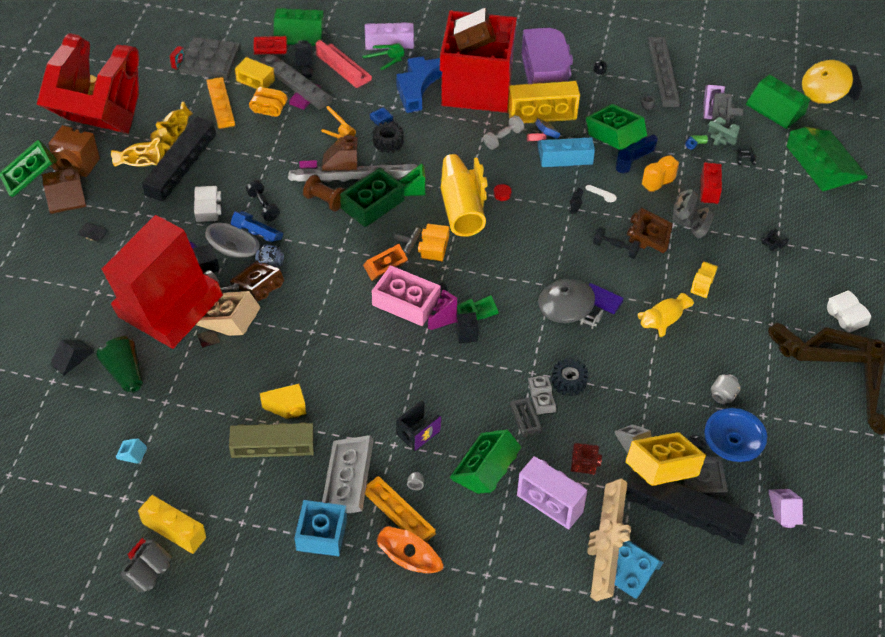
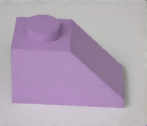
[704,85,725,119]
[769,489,803,528]

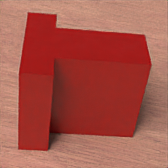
[440,11,517,113]
[102,215,223,349]

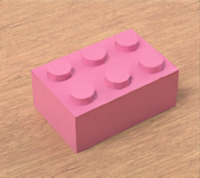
[372,265,440,326]

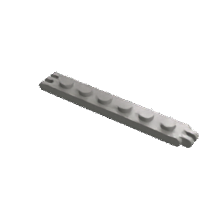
[288,164,417,183]

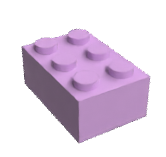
[517,456,587,530]

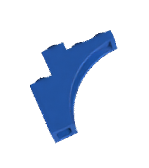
[396,57,442,113]

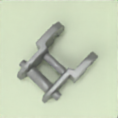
[579,310,604,329]

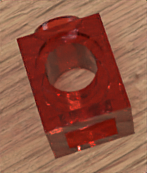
[571,443,602,474]

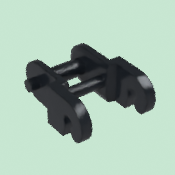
[737,147,756,166]
[569,188,584,214]
[762,229,789,251]

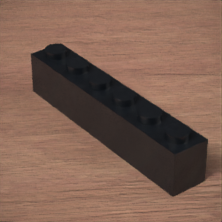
[142,116,216,202]
[625,468,755,545]

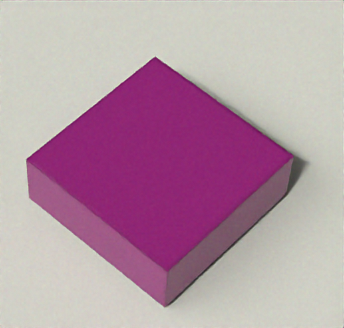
[299,160,318,169]

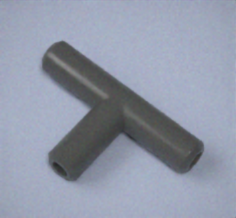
[394,227,422,256]

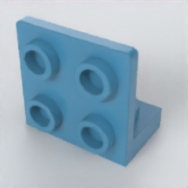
[615,540,664,598]

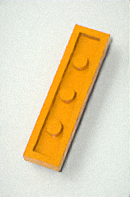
[207,77,235,129]
[365,476,436,542]

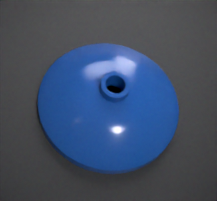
[704,408,767,462]

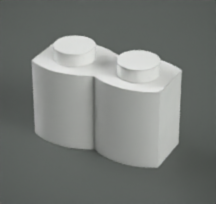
[194,186,222,222]
[827,291,871,333]

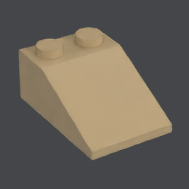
[196,291,261,336]

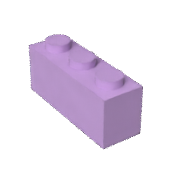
[365,23,414,50]

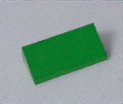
[0,139,58,197]

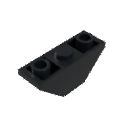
[294,40,313,67]

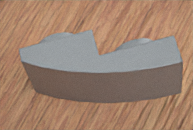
[528,376,556,415]

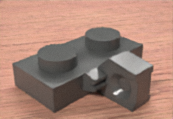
[712,93,743,129]

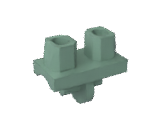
[708,117,740,146]

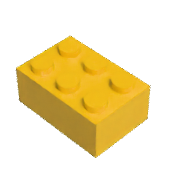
[625,432,706,486]

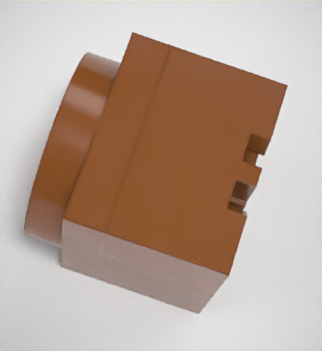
[48,125,100,177]

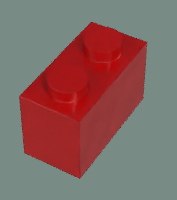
[700,162,722,204]

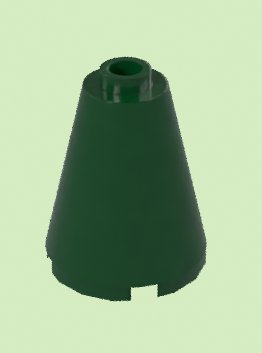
[96,336,143,393]

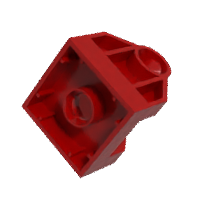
[37,33,139,134]

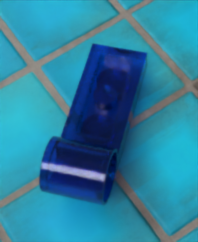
[615,134,658,173]

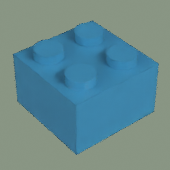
[295,500,347,556]

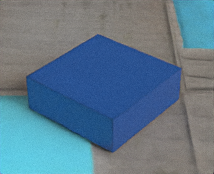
[370,107,393,127]

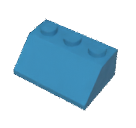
[537,137,595,167]

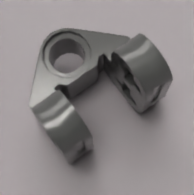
[673,189,714,238]

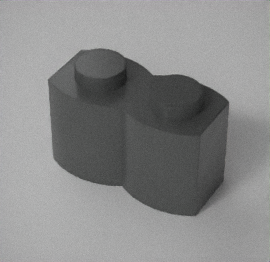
[120,540,172,592]

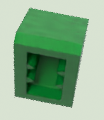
[399,163,425,196]

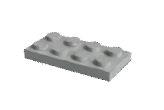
[322,435,374,513]

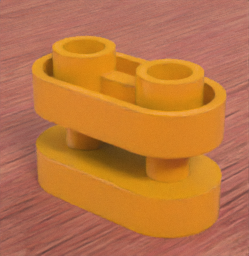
[249,87,287,116]

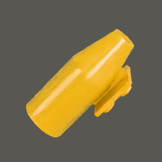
[440,154,487,237]

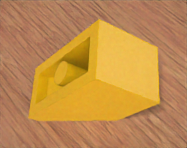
[260,384,306,419]

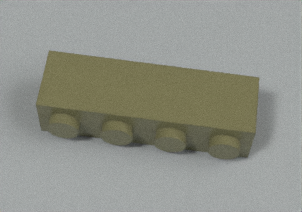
[229,422,314,458]

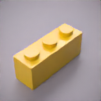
[138,495,206,554]

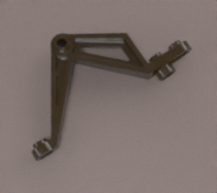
[768,323,885,435]

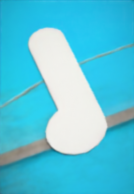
[585,185,616,202]

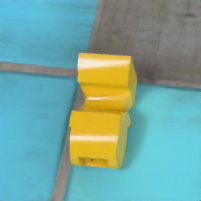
[690,261,718,298]

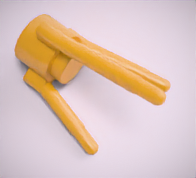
[321,106,356,139]

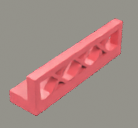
[316,40,372,88]

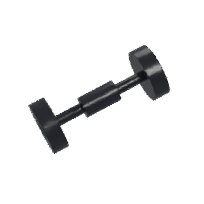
[246,180,280,221]
[593,227,641,259]

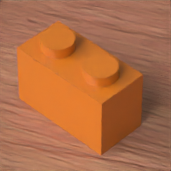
[363,244,408,281]

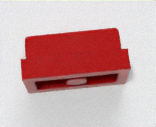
[254,36,288,55]

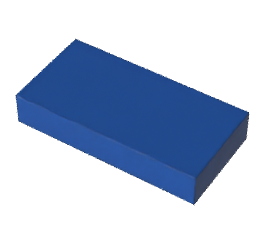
[535,118,561,139]

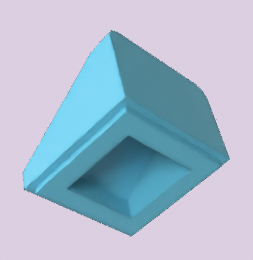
[116,438,147,463]

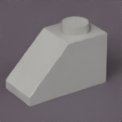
[615,425,652,454]

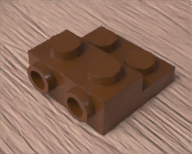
[627,208,673,253]
[230,260,285,302]

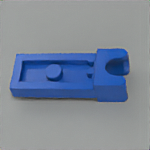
[231,211,283,242]

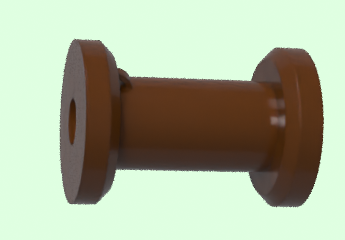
[303,175,346,212]

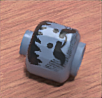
[255,245,284,268]

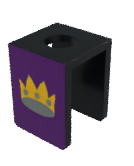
[396,400,441,451]

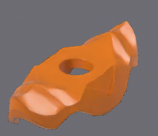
[377,527,444,573]

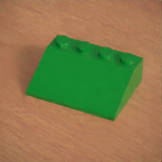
[786,127,868,192]

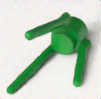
[363,43,404,70]

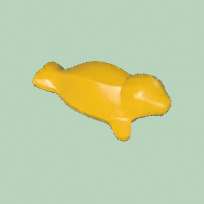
[150,102,193,146]
[111,136,171,167]
[638,293,694,337]

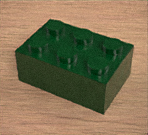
[340,167,404,228]

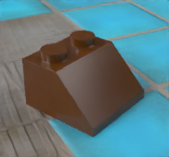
[454,8,497,53]
[322,135,358,170]
[42,167,86,214]

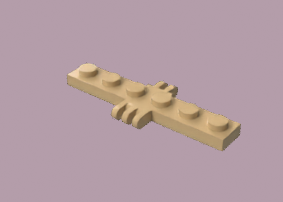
[587,478,631,601]

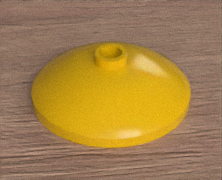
[802,60,853,104]

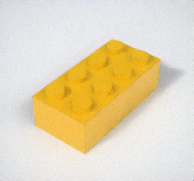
[508,81,580,123]

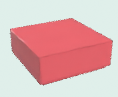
[527,133,546,141]

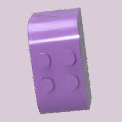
[522,28,573,84]

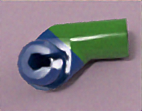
[685,135,708,149]

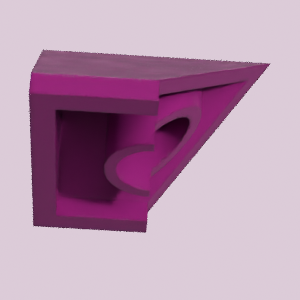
[428,290,457,330]

